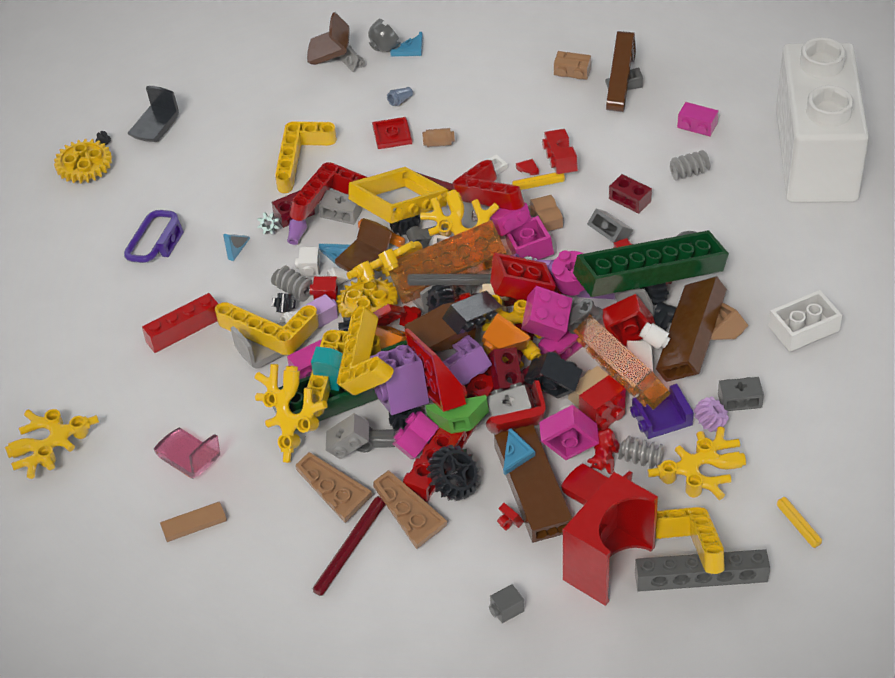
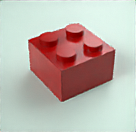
[602,294,655,348]
[579,375,626,430]

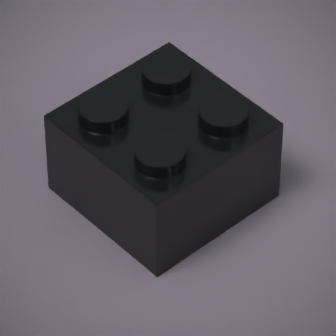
[524,352,583,399]

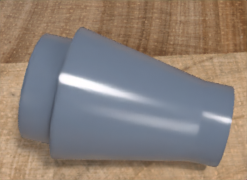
[387,87,413,106]

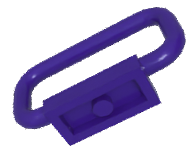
[124,210,184,263]

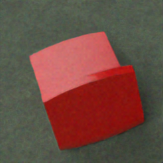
[486,380,546,434]
[561,463,633,505]

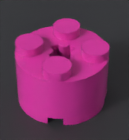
[552,250,586,296]

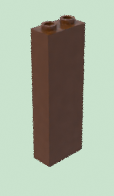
[656,276,727,382]
[494,425,572,543]

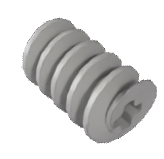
[670,150,710,180]
[271,265,312,302]
[618,435,664,469]

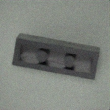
[442,290,502,335]

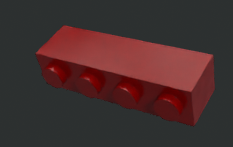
[142,293,218,353]

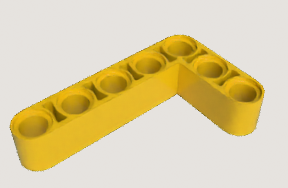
[275,121,337,193]
[215,302,319,355]
[337,305,394,395]
[307,330,381,417]
[655,507,724,574]

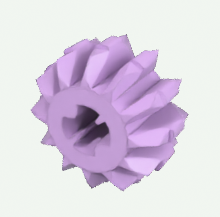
[694,396,729,432]

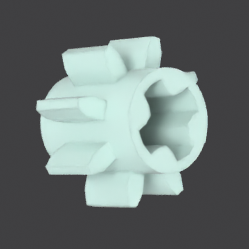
[257,212,280,234]

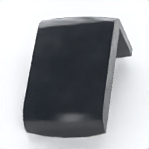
[128,86,179,142]

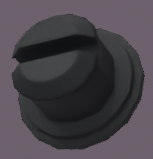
[95,131,111,145]

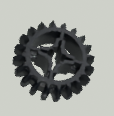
[426,445,481,501]

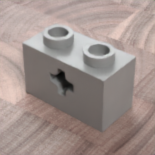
[319,190,362,225]
[326,413,369,459]

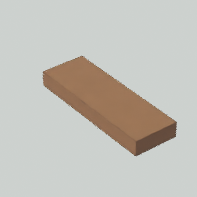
[160,501,227,542]

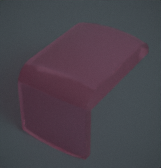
[154,427,220,479]

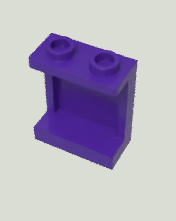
[630,384,694,439]

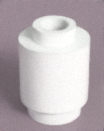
[639,322,670,350]

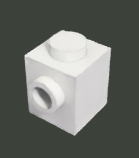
[295,247,320,276]

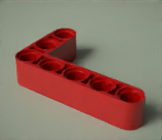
[452,160,525,210]
[290,162,367,221]

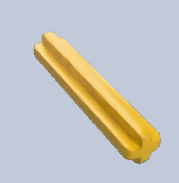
[512,172,565,190]
[777,497,822,548]

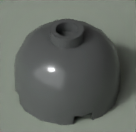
[368,18,401,52]

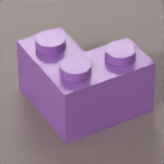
[443,335,492,385]

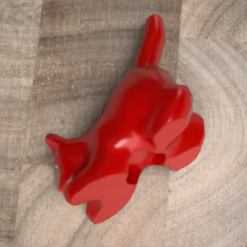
[587,428,620,474]

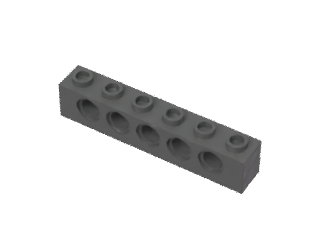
[635,549,770,592]

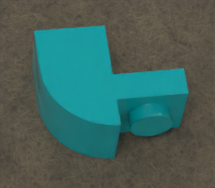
[311,346,343,391]

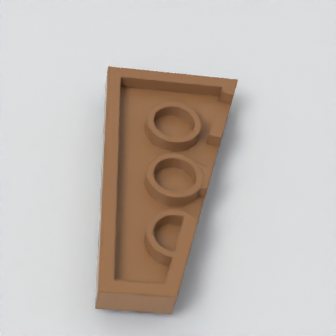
[296,452,372,523]
[373,470,447,549]

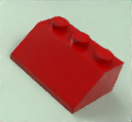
[490,252,556,301]

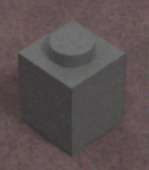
[489,584,524,623]

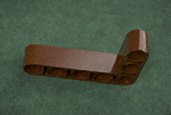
[606,31,636,112]

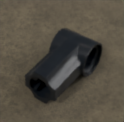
[653,302,677,331]

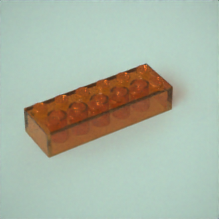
[389,220,507,305]
[573,315,671,410]

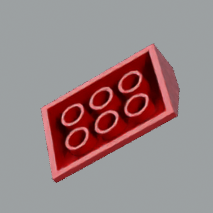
[404,328,467,412]

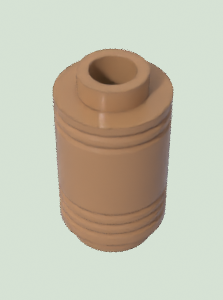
[422,128,455,147]

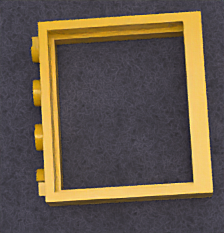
[348,167,448,223]

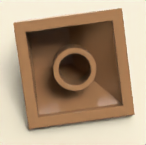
[710,303,749,340]

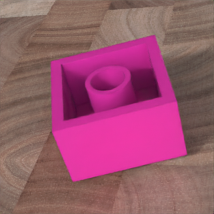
[505,216,554,260]
[521,286,573,342]
[539,404,599,460]

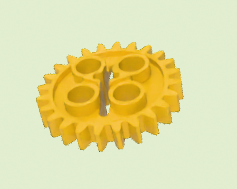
[54,139,112,184]
[336,276,399,318]

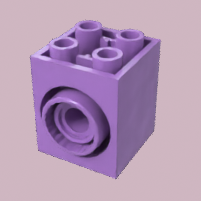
[370,345,429,415]

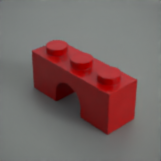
[542,129,578,174]

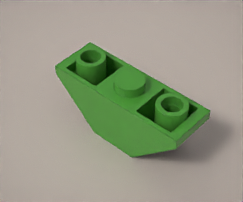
[426,395,489,433]

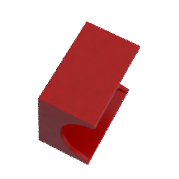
[563,472,658,606]

